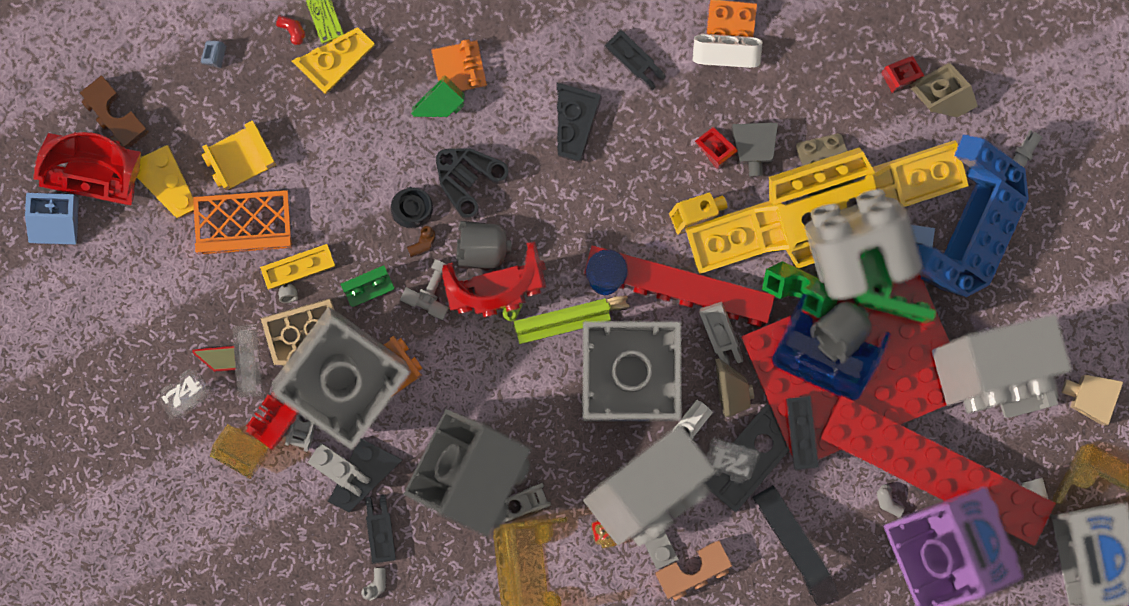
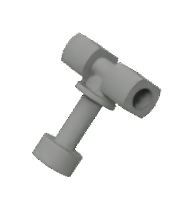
[400,259,449,321]

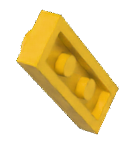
[260,244,336,290]

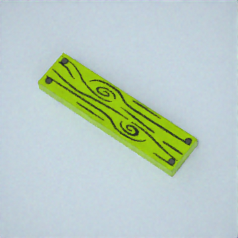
[306,0,343,45]

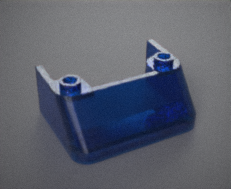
[772,293,891,400]

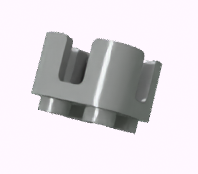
[805,189,923,298]

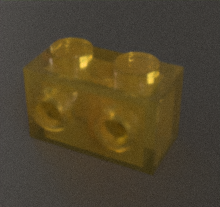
[210,424,268,479]

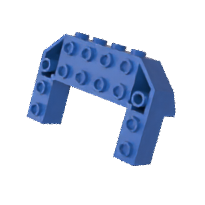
[916,134,1029,297]

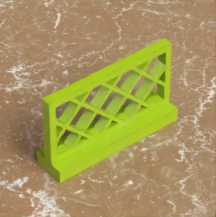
[514,299,611,345]

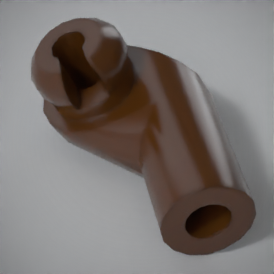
[407,226,436,257]

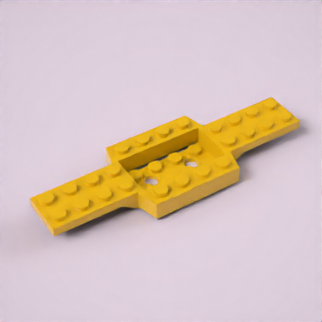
[685,140,969,274]

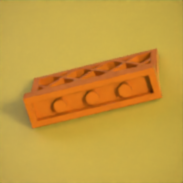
[193,190,292,255]

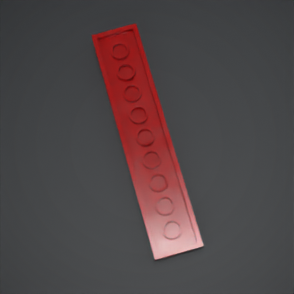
[819,396,1056,546]

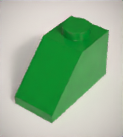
[411,75,465,117]

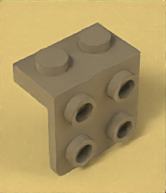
[796,134,854,196]

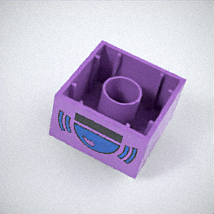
[884,486,1023,606]

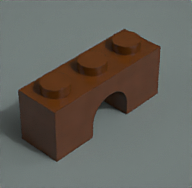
[80,75,149,149]

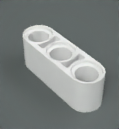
[693,34,763,67]

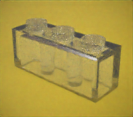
[232,324,265,399]

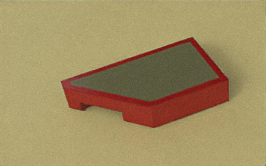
[192,346,239,372]

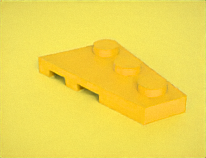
[292,28,375,95]
[137,145,194,219]

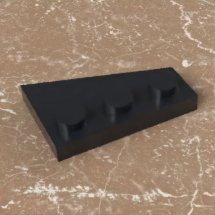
[557,83,602,163]
[328,438,403,513]

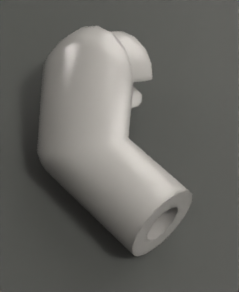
[877,484,905,518]

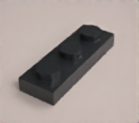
[786,396,819,470]

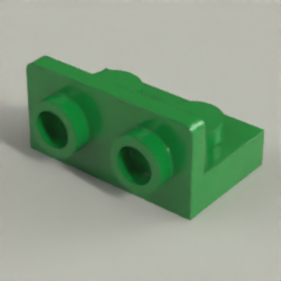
[340,265,394,307]

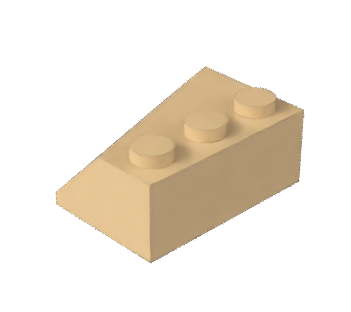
[261,298,334,365]

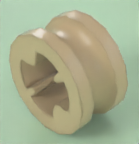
[607,296,630,311]

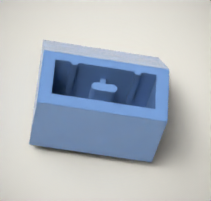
[25,193,79,245]

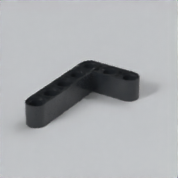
[753,485,839,606]

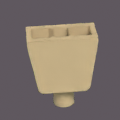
[1061,375,1123,426]

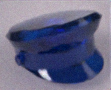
[586,250,628,295]

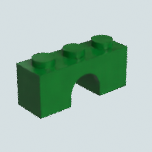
[762,261,838,318]

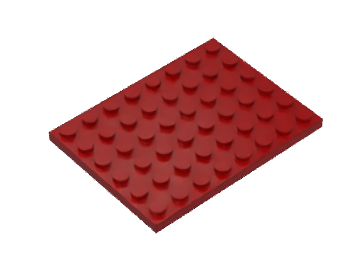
[741,273,950,460]

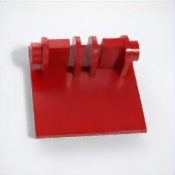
[246,392,299,451]

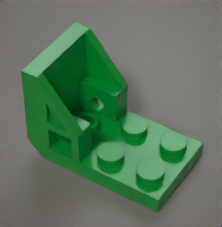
[852,245,936,323]

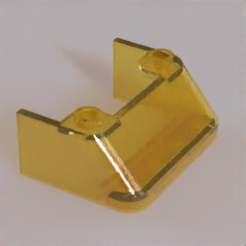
[1051,444,1129,504]
[493,517,567,606]

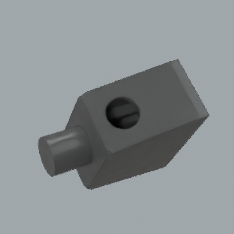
[731,123,777,177]

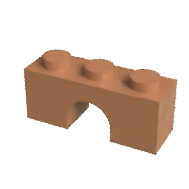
[655,540,732,601]

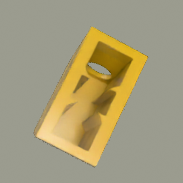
[669,193,728,235]

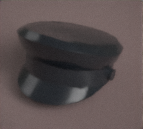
[391,187,433,228]

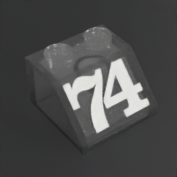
[158,369,215,421]
[705,438,760,484]

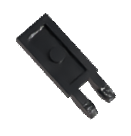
[604,29,666,91]
[365,494,396,564]

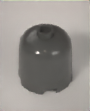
[456,221,511,269]
[810,302,872,363]

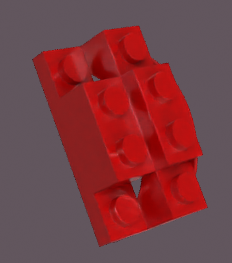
[34,132,141,206]
[442,242,547,318]

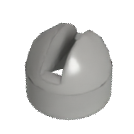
[278,284,298,303]

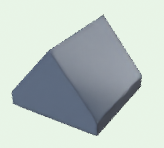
[201,41,227,68]

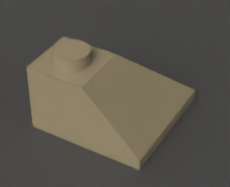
[909,63,978,118]
[715,358,754,418]

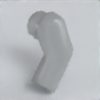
[361,568,386,601]

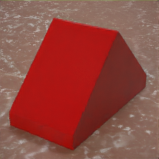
[881,56,924,93]
[695,127,737,170]

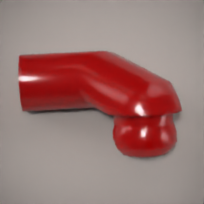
[276,15,305,45]

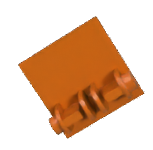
[706,0,757,37]
[432,40,487,91]

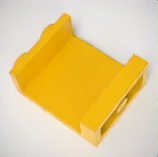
[202,120,276,191]

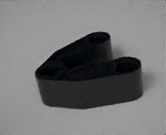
[436,148,509,220]

